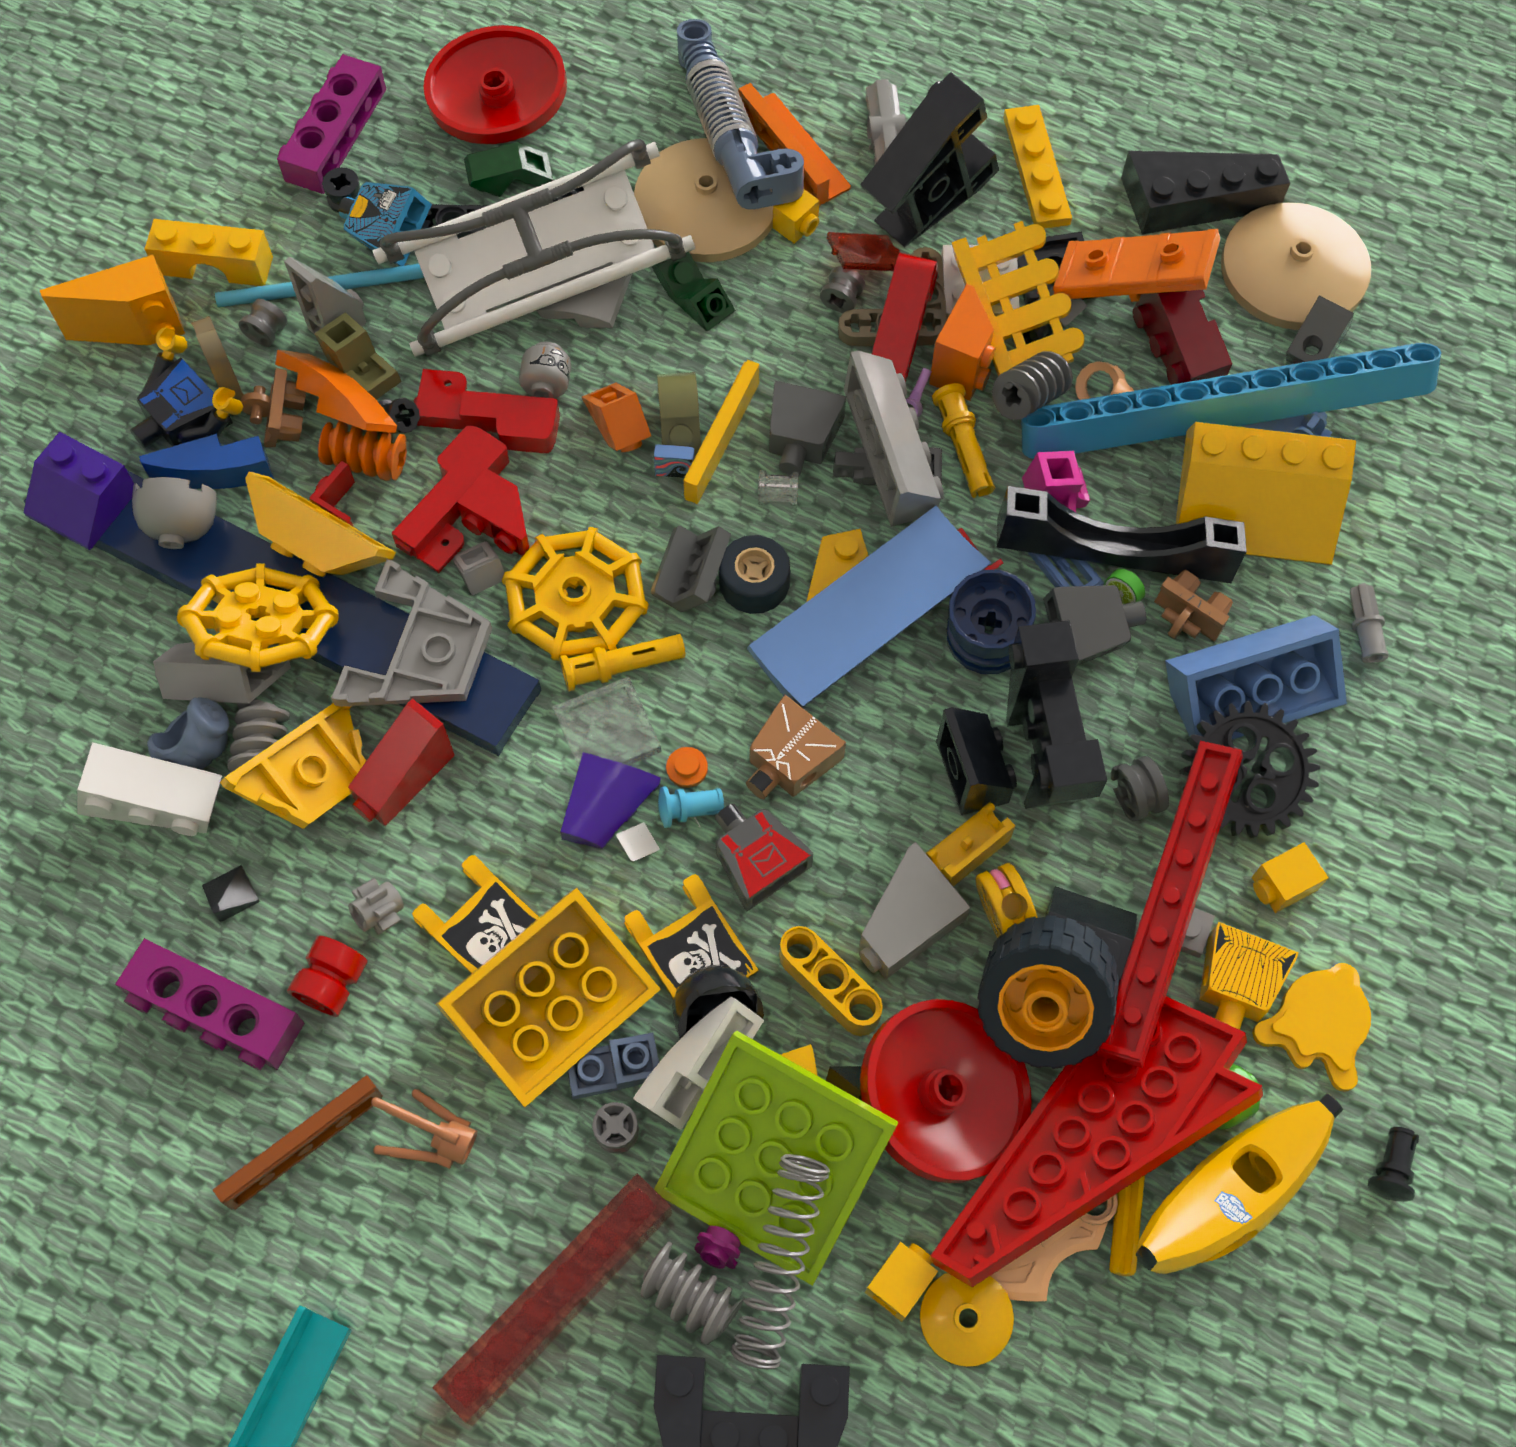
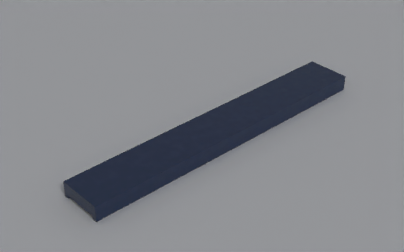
[24,470,542,756]

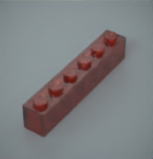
[432,1173,672,1426]

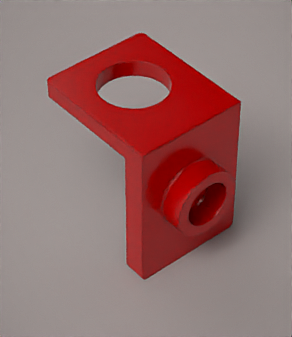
[309,461,355,527]

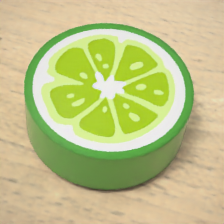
[1104,568,1145,604]

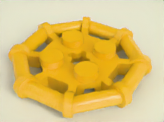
[502,527,649,661]
[177,563,339,672]

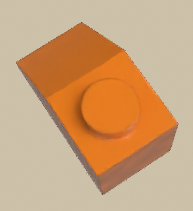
[582,382,652,452]

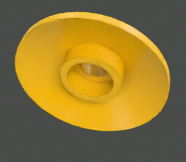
[920,1273,1014,1367]

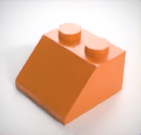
[929,284,996,401]

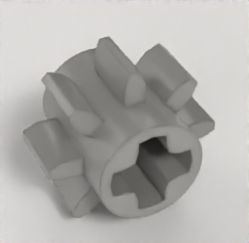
[348,878,404,935]

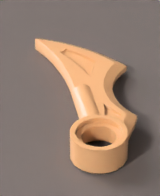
[991,1194,1118,1302]

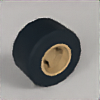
[719,535,791,614]

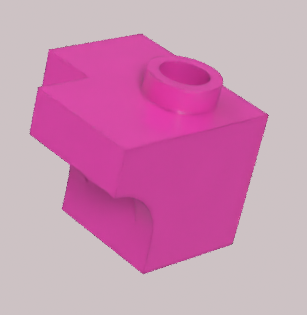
[1022,451,1090,512]

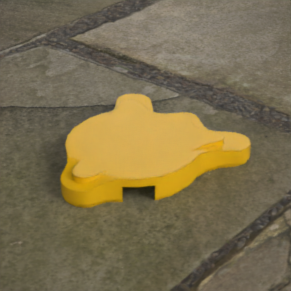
[1252,963,1371,1092]

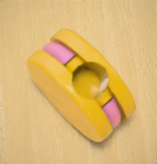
[975,863,1038,938]

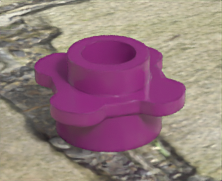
[694,1226,741,1269]

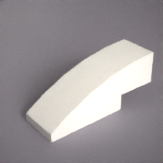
[633,997,764,1130]

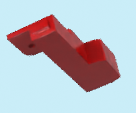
[414,369,560,454]
[391,426,510,573]

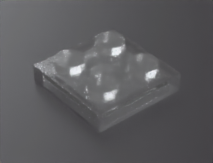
[553,677,662,767]

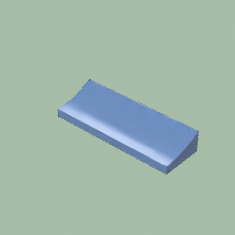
[747,506,991,708]

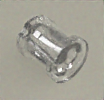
[758,470,799,507]

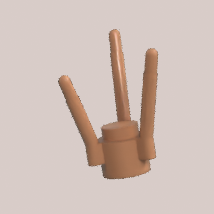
[371,1089,478,1169]

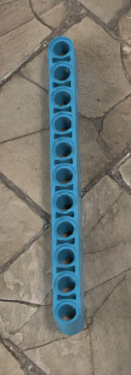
[1021,343,1441,459]

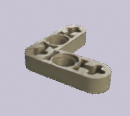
[838,247,947,346]
[192,316,244,401]

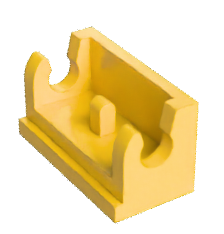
[926,803,1015,886]

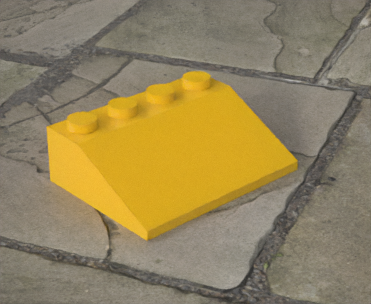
[1175,422,1356,565]
[435,888,661,1107]

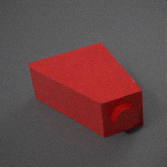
[348,698,455,826]

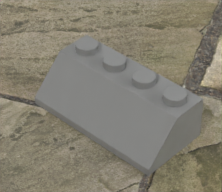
[844,350,944,527]

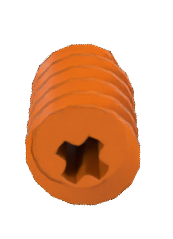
[318,421,407,481]

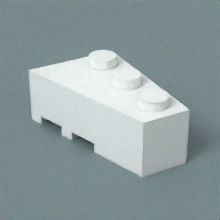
[77,742,222,836]

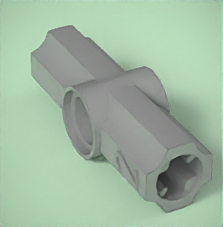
[866,79,906,164]

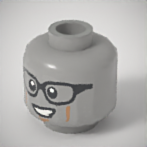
[519,341,571,398]

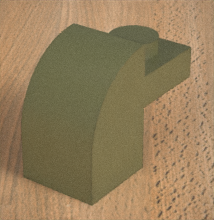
[314,312,402,400]
[657,372,701,454]

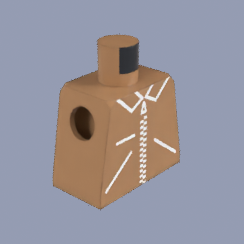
[746,695,846,799]

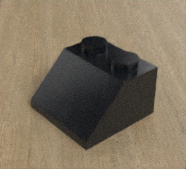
[936,707,1017,816]
[1046,886,1137,983]

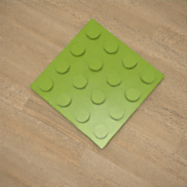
[653,1030,899,1286]

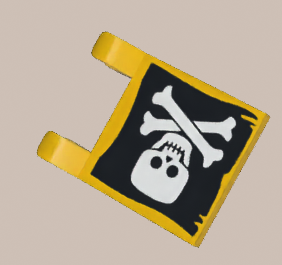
[412,855,539,974]
[625,874,759,1000]

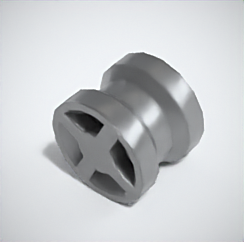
[820,266,865,313]
[238,299,287,347]
[592,1102,639,1154]

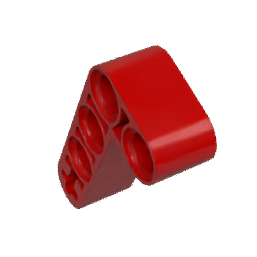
[872,253,938,383]

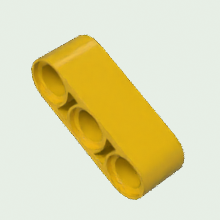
[779,926,883,1036]

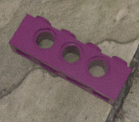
[277,54,386,194]
[115,938,305,1071]

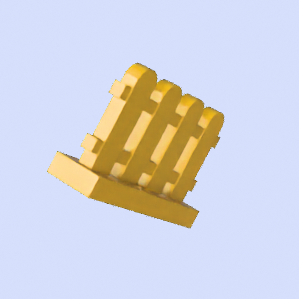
[952,221,1084,376]

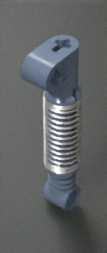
[677,19,804,210]

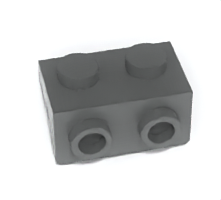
[651,526,731,612]

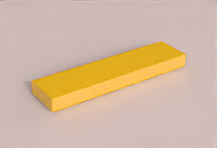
[683,359,760,504]

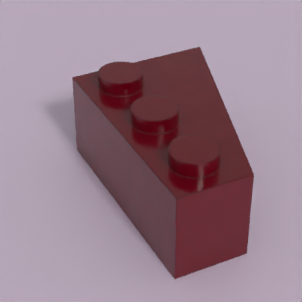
[1132,290,1232,385]

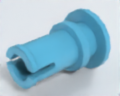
[658,786,724,828]

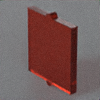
[826,232,900,271]

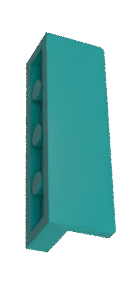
[228,1305,352,1447]

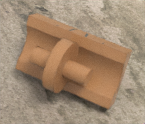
[241,368,306,447]
[1154,570,1233,642]

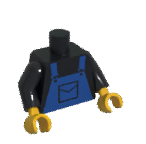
[130,328,243,449]

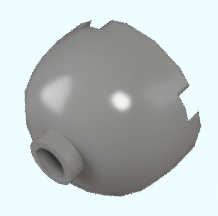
[132,477,217,549]

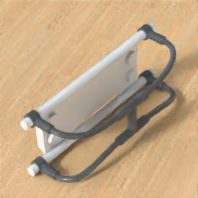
[373,139,696,357]

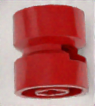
[287,935,368,1017]

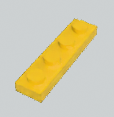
[1003,105,1072,229]

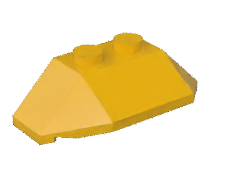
[245,471,396,577]

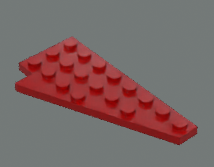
[930,996,1263,1287]

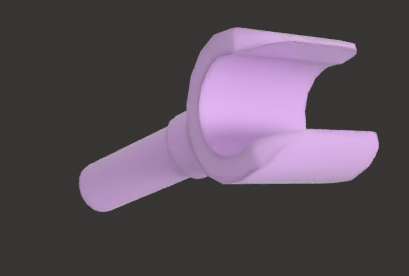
[906,368,932,417]

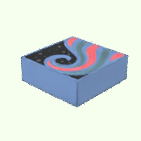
[654,444,695,478]

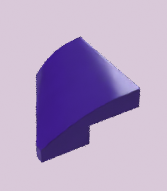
[560,752,661,849]

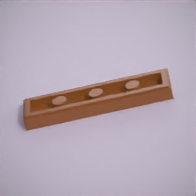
[213,1075,383,1210]

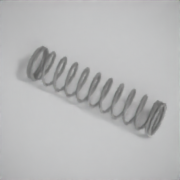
[730,1154,830,1370]

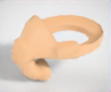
[1075,361,1134,400]

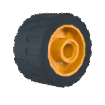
[977,915,1119,1069]

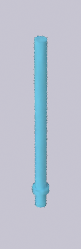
[215,264,424,308]

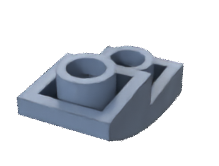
[567,1033,659,1100]

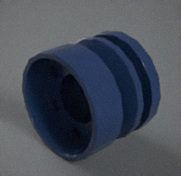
[946,570,1036,674]

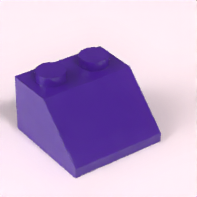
[23,432,135,550]

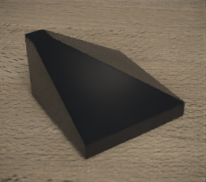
[202,865,260,922]

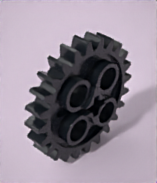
[1179,701,1320,838]

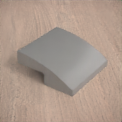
[536,264,633,328]

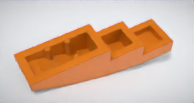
[275,350,397,433]

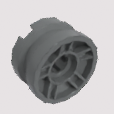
[1111,756,1169,821]

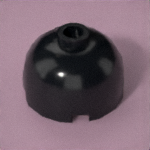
[672,965,764,1039]

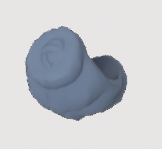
[147,697,229,770]

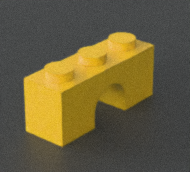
[144,219,273,286]

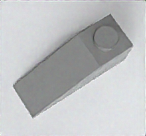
[284,257,367,335]

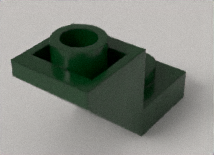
[464,142,553,197]
[652,252,736,331]

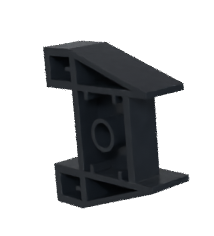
[860,72,999,248]
[1006,620,1107,809]
[653,1355,850,1447]

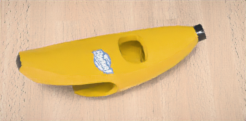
[1136,1093,1343,1274]

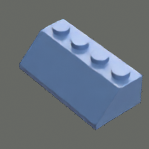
[1165,615,1347,739]

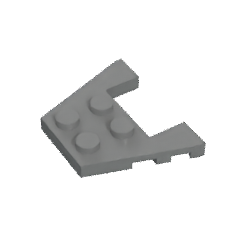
[331,559,492,707]

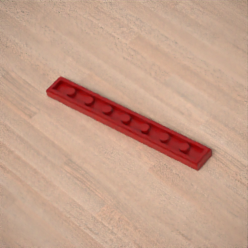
[1098,741,1243,1068]

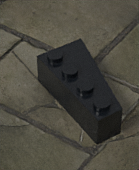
[1121,151,1290,235]

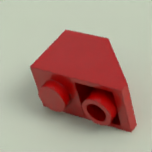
[457,468,530,556]

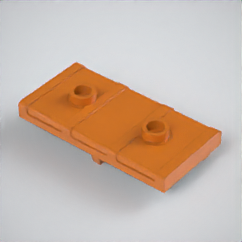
[1053,228,1220,302]

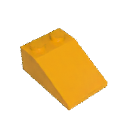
[40,255,185,345]

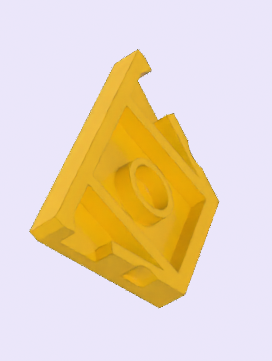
[219,703,366,829]

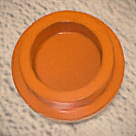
[666,747,708,788]

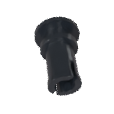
[1367,1127,1419,1202]

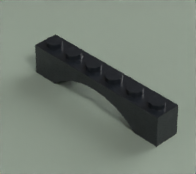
[996,486,1247,584]

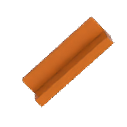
[738,83,851,206]

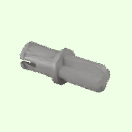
[1349,583,1389,663]

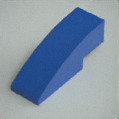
[139,434,274,489]

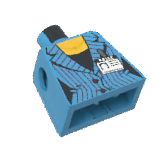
[338,182,432,266]

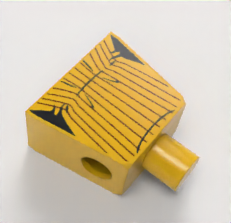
[1200,922,1299,1030]

